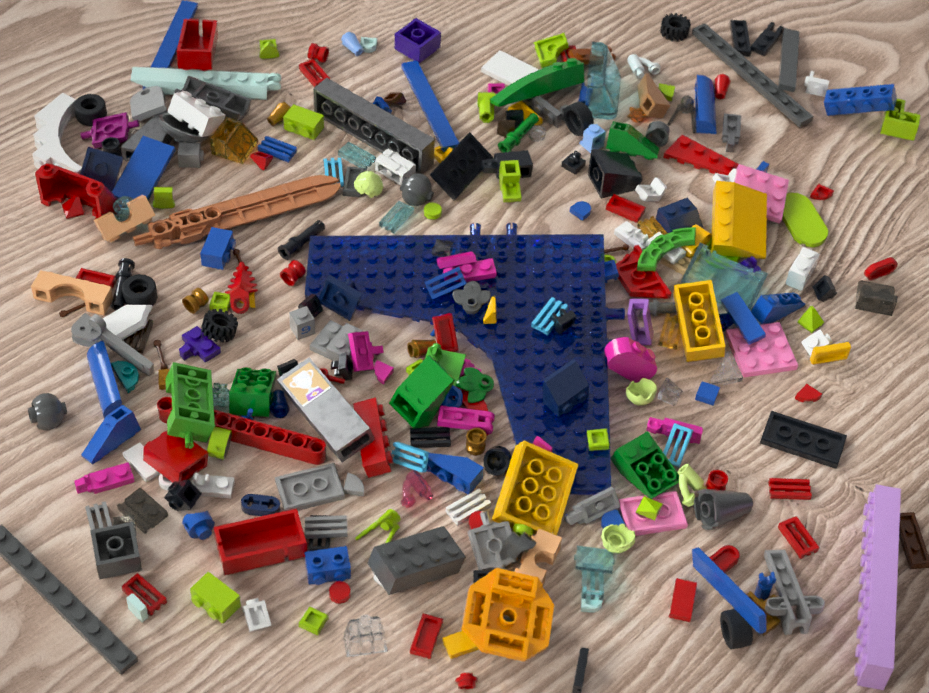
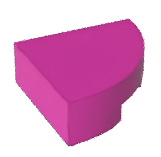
[374,360,394,385]

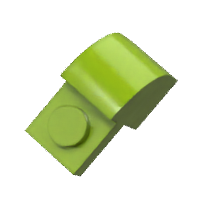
[499,160,522,203]

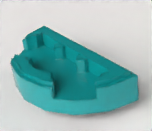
[111,361,139,394]

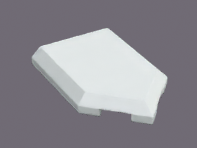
[103,305,153,340]

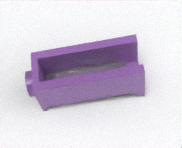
[627,299,654,345]

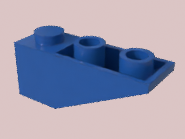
[751,292,805,324]
[81,405,141,464]
[419,453,484,494]

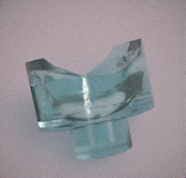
[113,196,134,221]

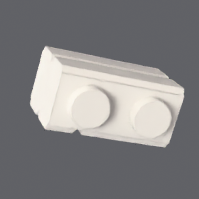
[375,149,416,185]
[786,247,820,290]

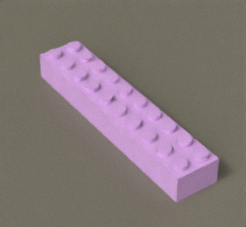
[854,484,901,690]

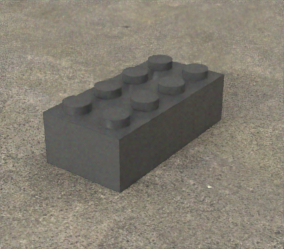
[368,526,466,595]

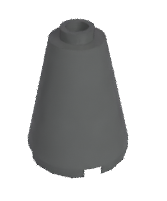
[694,489,753,530]

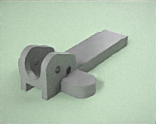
[71,313,154,376]
[764,550,825,635]

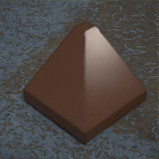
[383,92,407,104]

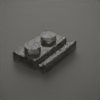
[117,487,168,534]

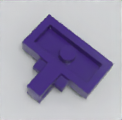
[179,326,221,363]

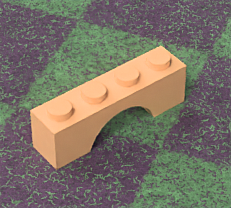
[31,270,113,316]

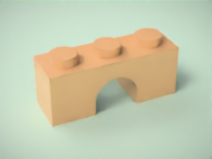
[94,195,155,242]
[514,529,562,587]

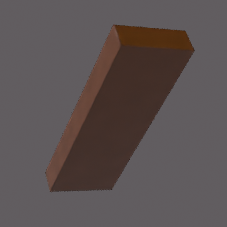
[899,512,929,569]

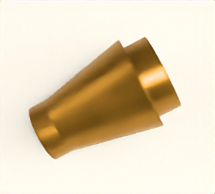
[267,102,291,126]
[407,339,436,358]

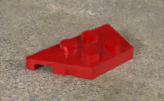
[616,245,672,299]

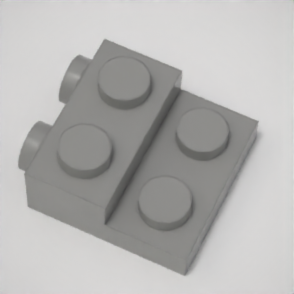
[310,320,363,361]

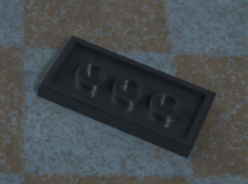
[430,132,493,201]
[760,411,847,469]

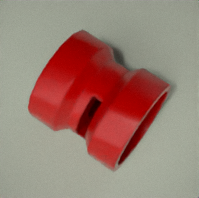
[307,43,329,63]
[280,260,306,286]
[705,470,728,490]

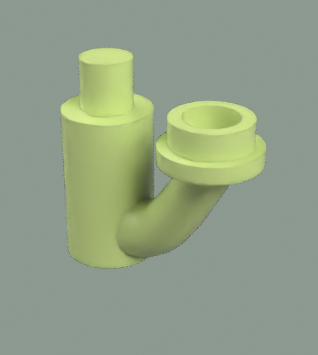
[678,464,707,507]

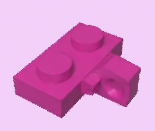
[348,331,384,372]

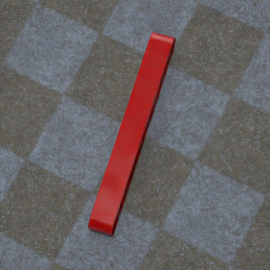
[157,397,326,465]

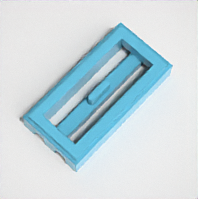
[324,158,344,187]
[531,297,568,335]
[663,423,693,468]
[392,442,429,472]

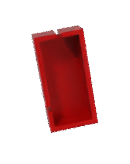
[177,19,218,71]
[214,508,307,576]

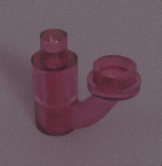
[401,470,433,508]

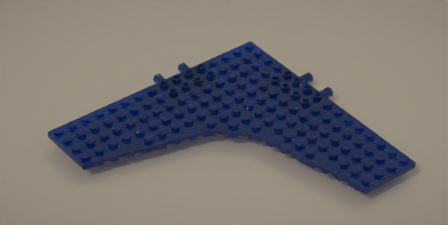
[305,223,625,494]

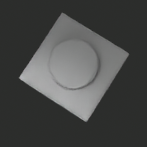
[178,142,204,168]
[289,306,315,340]

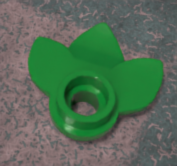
[456,367,494,403]

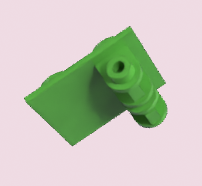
[425,343,466,387]

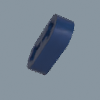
[241,494,280,516]

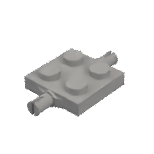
[467,511,517,570]

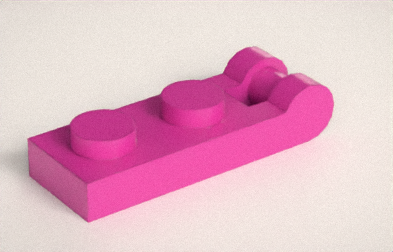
[437,406,495,435]

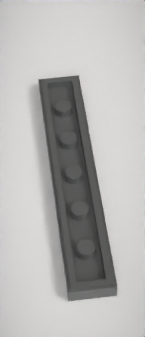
[778,28,800,92]

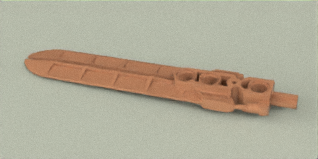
[132,175,341,249]

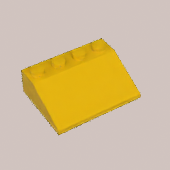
[711,181,767,259]
[492,441,578,536]

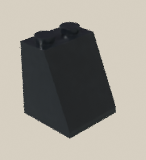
[588,149,643,199]

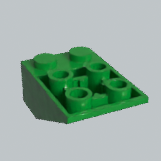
[606,121,660,160]
[389,355,455,428]
[229,367,276,417]
[610,431,679,499]

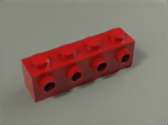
[353,397,393,478]

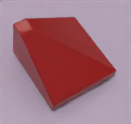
[250,151,273,170]
[62,194,84,219]

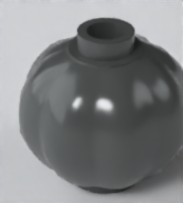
[400,173,434,206]
[28,393,67,431]

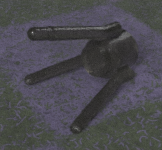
[667,96,696,134]

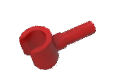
[320,368,345,384]

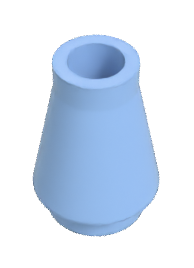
[341,32,363,56]

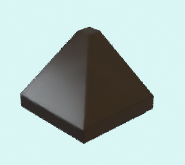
[497,120,515,138]

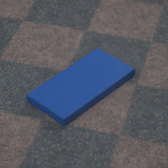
[112,136,176,202]

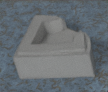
[344,473,364,497]

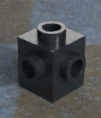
[164,479,202,512]

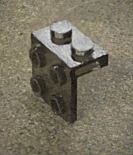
[855,280,898,316]

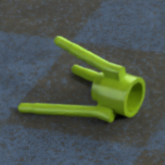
[355,509,401,543]

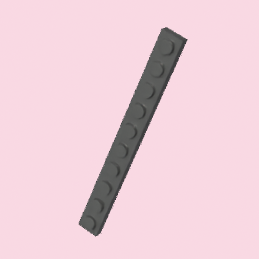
[692,23,814,127]
[0,525,138,675]

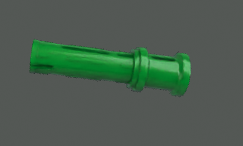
[498,113,539,153]

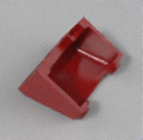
[35,164,119,219]

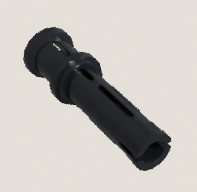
[278,220,325,260]
[111,258,135,311]

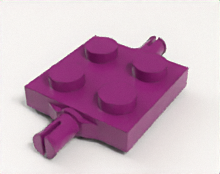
[81,112,140,149]

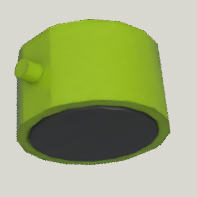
[207,426,232,460]

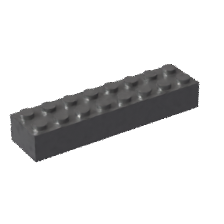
[313,78,435,174]

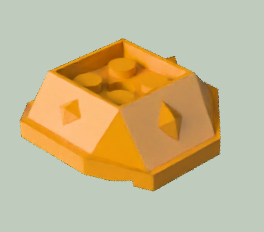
[462,568,554,662]

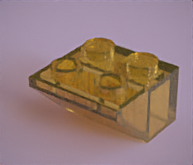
[210,117,259,164]

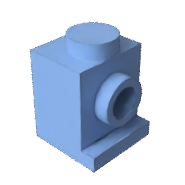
[580,124,606,153]

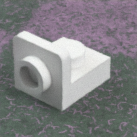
[242,598,271,632]

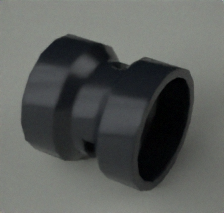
[102,137,121,156]

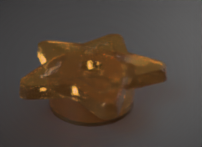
[627,107,648,123]

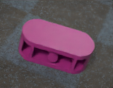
[604,337,657,383]

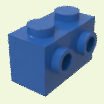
[200,227,236,270]
[305,546,351,585]

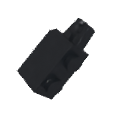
[481,150,533,179]

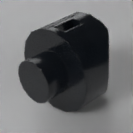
[483,446,512,475]

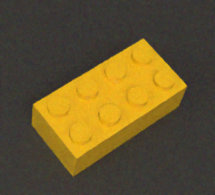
[674,280,725,362]

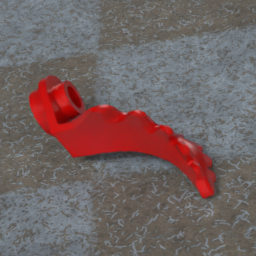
[225,261,258,314]

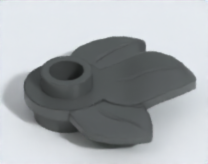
[453,281,491,314]

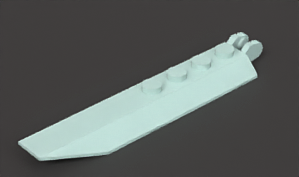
[131,67,282,100]

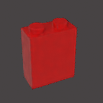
[143,431,208,483]

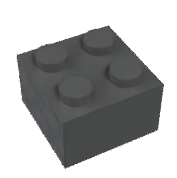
[90,522,142,579]

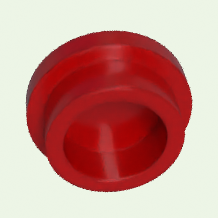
[456,673,478,690]

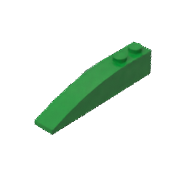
[490,58,585,107]

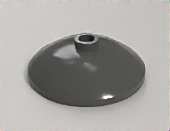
[158,113,209,143]

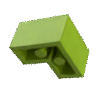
[880,98,921,141]

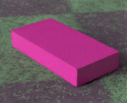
[436,251,477,269]

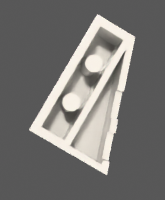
[168,91,226,137]

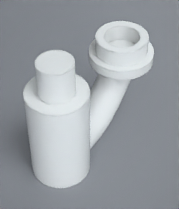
[627,54,660,78]

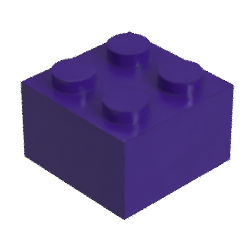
[394,18,441,64]

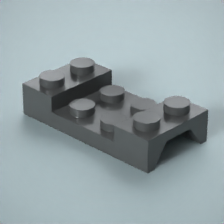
[174,76,251,126]

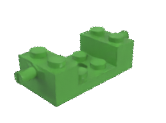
[166,362,215,449]

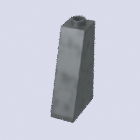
[121,111,173,161]

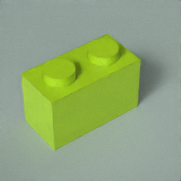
[283,104,324,140]
[190,571,241,623]

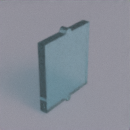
[574,546,615,574]

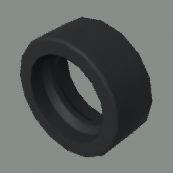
[564,101,594,136]

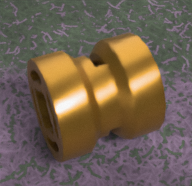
[182,288,209,314]
[466,428,487,456]

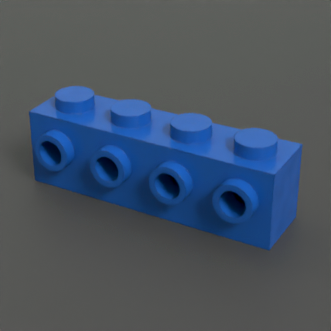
[824,84,897,116]

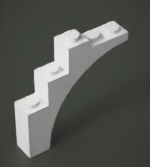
[32,93,82,174]

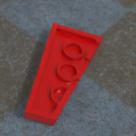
[663,135,739,175]

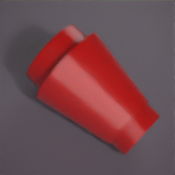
[714,74,731,99]

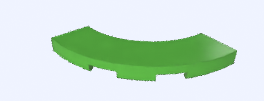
[637,227,696,272]

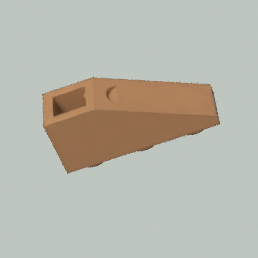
[638,73,671,118]

